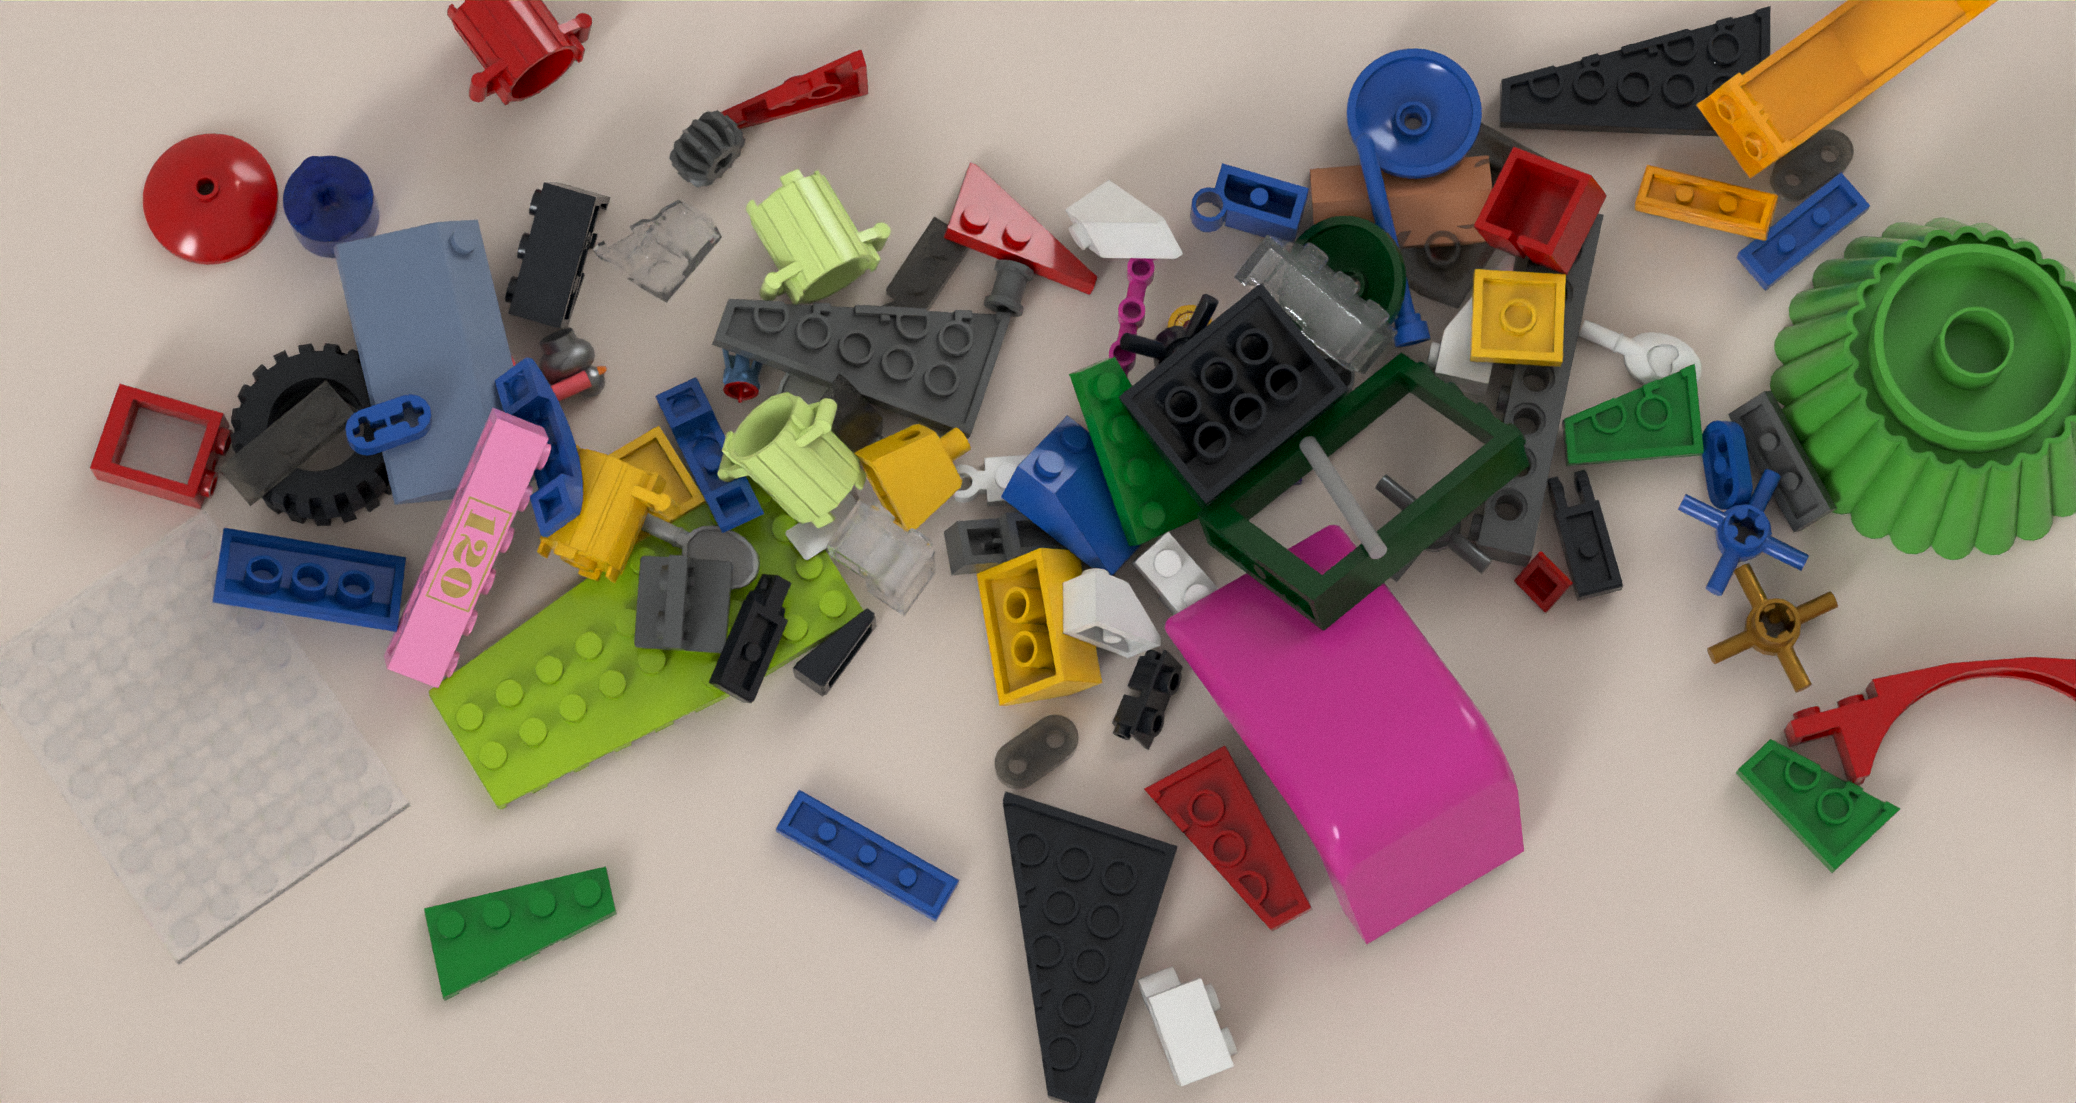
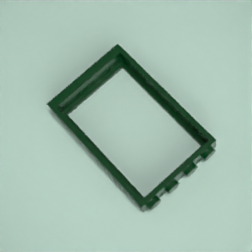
[1197,352,1529,631]

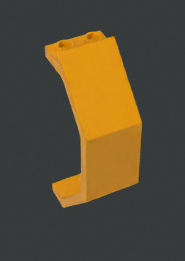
[1696,0,1998,179]

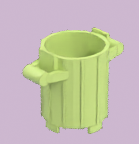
[746,169,891,305]
[717,392,866,528]

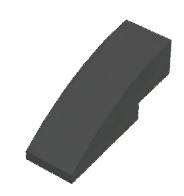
[944,512,1068,575]

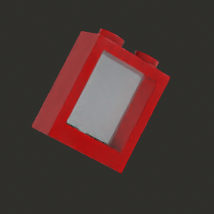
[90,383,233,510]

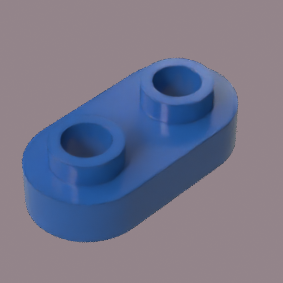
[1702,420,1753,510]

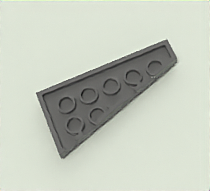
[712,299,1012,439]

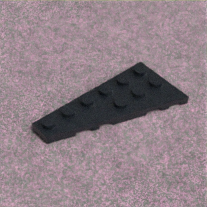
[1499,6,1771,137]

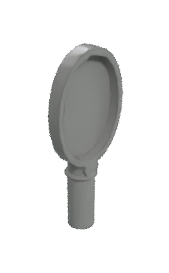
[641,513,760,590]

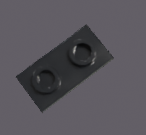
[1112,650,1183,750]

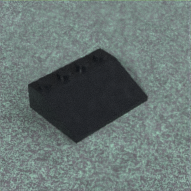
[1118,283,1348,509]

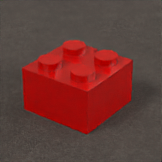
[1474,147,1607,275]

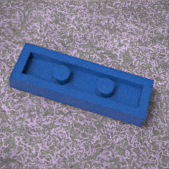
[1736,172,1870,291]

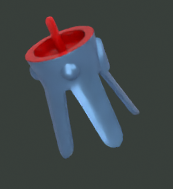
[722,349,763,403]

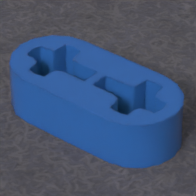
[345,394,432,456]

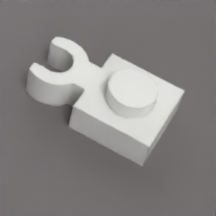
[955,455,1028,506]

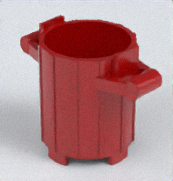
[447,0,592,106]

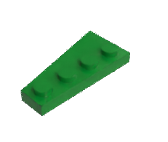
[1069,357,1202,546]
[424,866,617,1001]

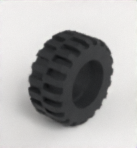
[230,343,392,526]

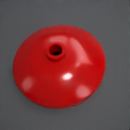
[143,133,279,265]

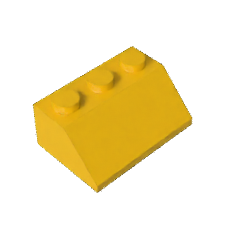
[977,548,1102,706]

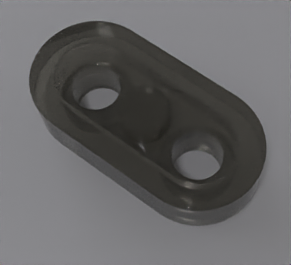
[1770,129,1854,201]
[995,715,1079,789]

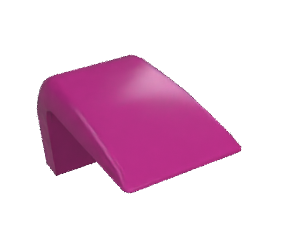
[1165,525,1524,944]

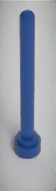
[1356,133,1431,348]

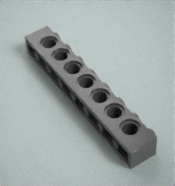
[1468,214,1604,567]

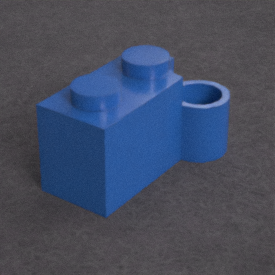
[1190,163,1309,245]

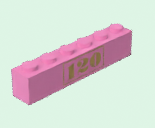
[384,408,551,688]

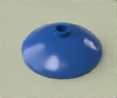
[1347,48,1482,179]

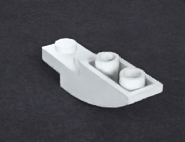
[1132,532,1218,615]

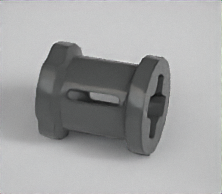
[984,260,1035,317]

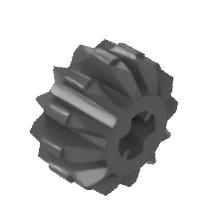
[669,110,746,188]

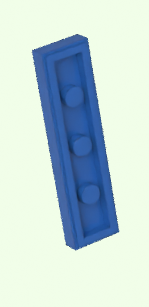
[776,790,959,922]

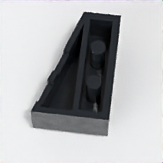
[505,182,611,329]

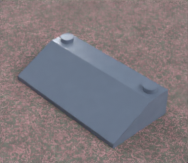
[333,219,535,505]

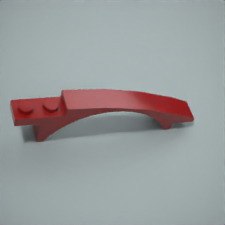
[1784,657,2076,785]

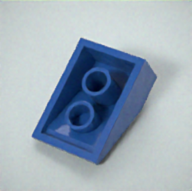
[1001,415,1145,576]

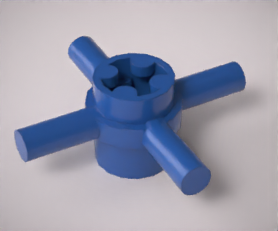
[1678,469,1809,596]

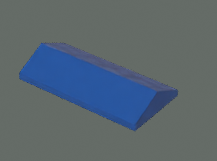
[212,528,406,632]

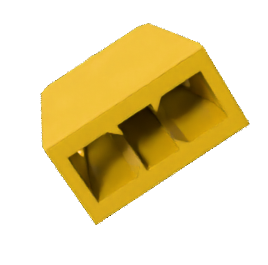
[854,424,971,533]

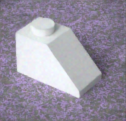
[1063,568,1161,658]

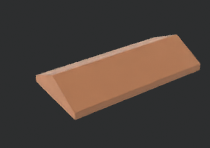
[1310,155,1492,250]

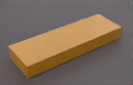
[1635,165,1778,241]

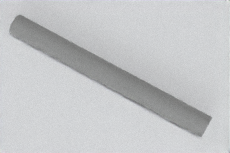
[1299,436,1387,559]

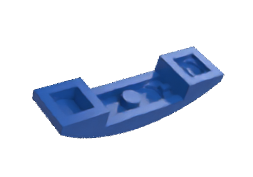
[495,357,583,538]
[655,377,764,533]

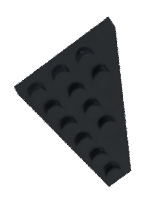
[1003,791,1178,1103]

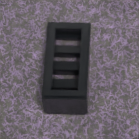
[793,608,877,697]

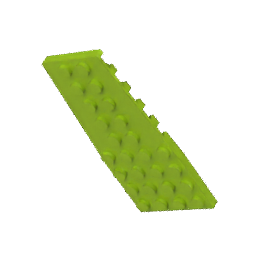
[429,475,864,809]

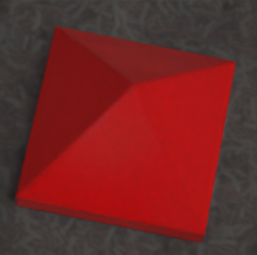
[1514,551,1573,613]

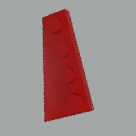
[1144,746,1313,931]

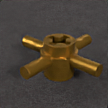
[1707,563,1838,693]

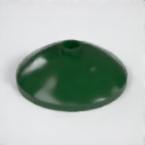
[1280,216,1406,352]

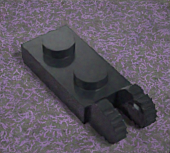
[1547,470,1623,601]

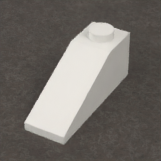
[1065,180,1183,259]
[1427,255,1516,396]

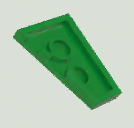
[1562,364,1704,466]
[1736,739,1901,873]

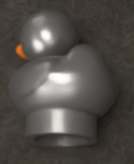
[539,328,607,397]

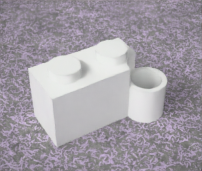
[1137,966,1237,1086]

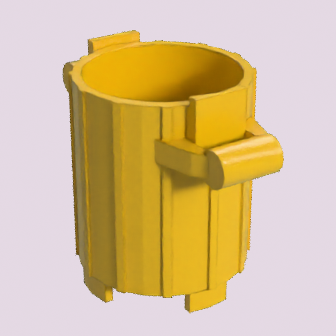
[537,445,680,583]

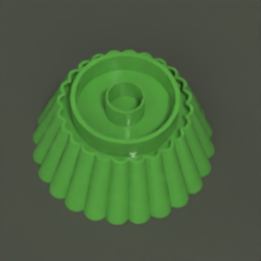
[1770,217,2076,560]

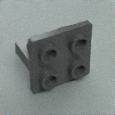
[634,555,733,653]

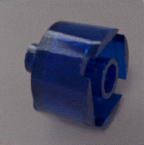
[283,156,380,258]

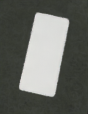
[785,493,869,560]

